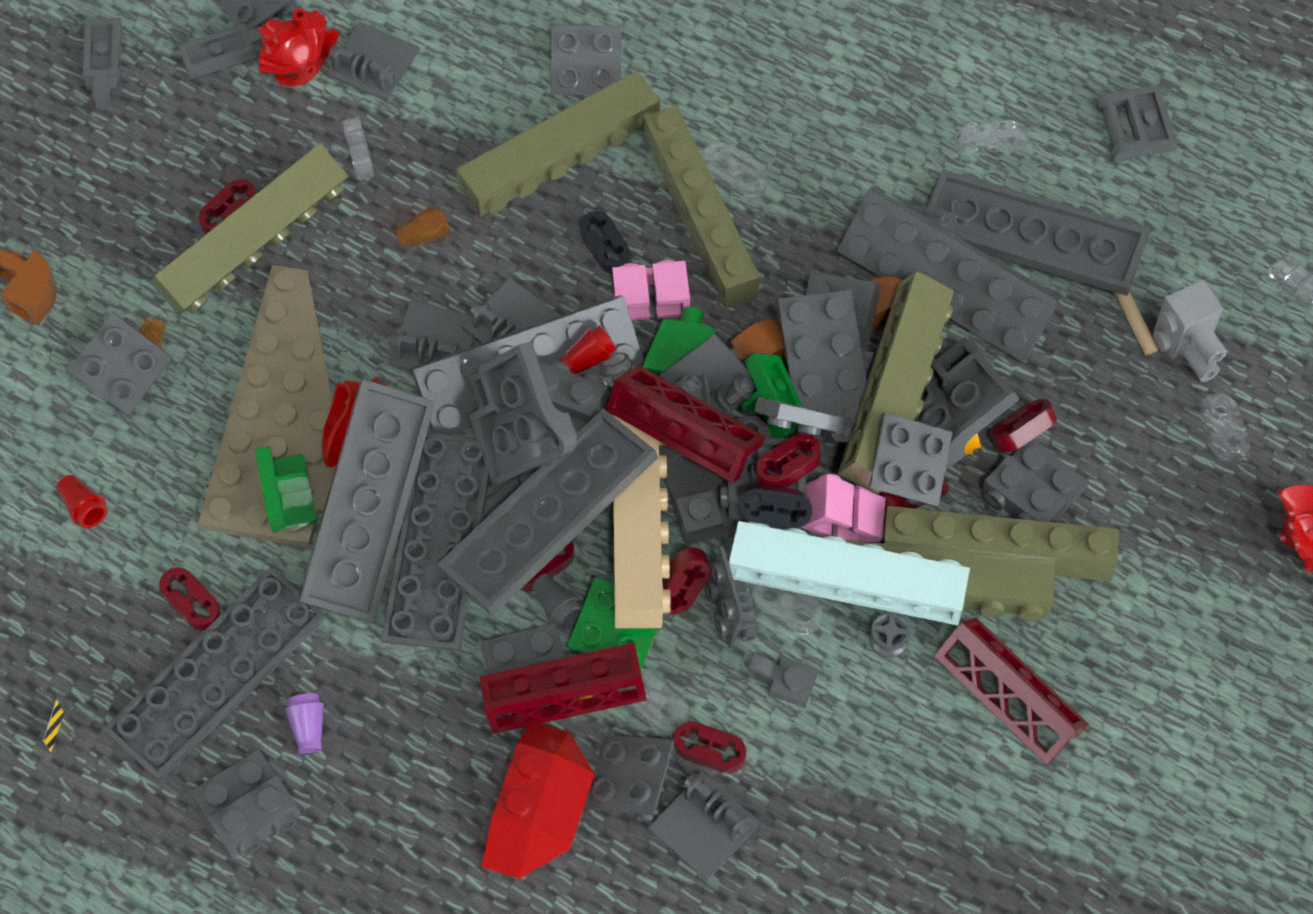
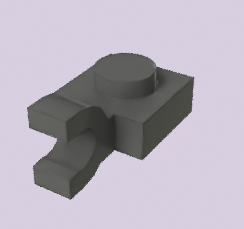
[746,653,819,708]

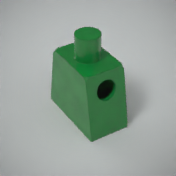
[643,307,714,378]

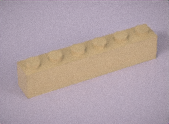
[612,414,670,628]

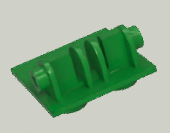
[567,576,664,670]

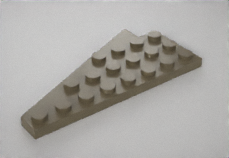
[198,265,336,548]

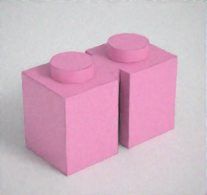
[612,260,690,321]
[800,474,885,543]

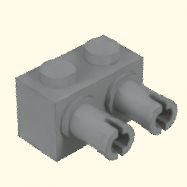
[1153,280,1227,383]

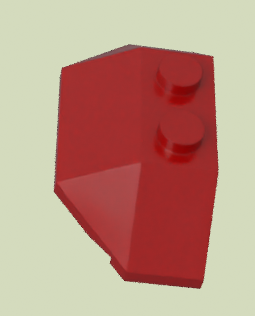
[481,724,595,879]

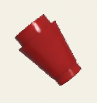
[560,325,618,375]
[56,475,107,528]

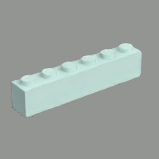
[729,521,970,625]

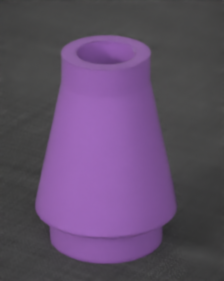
[285,693,324,754]

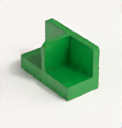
[741,353,803,438]
[255,446,317,533]

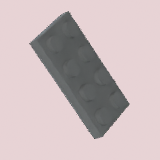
[776,290,867,444]

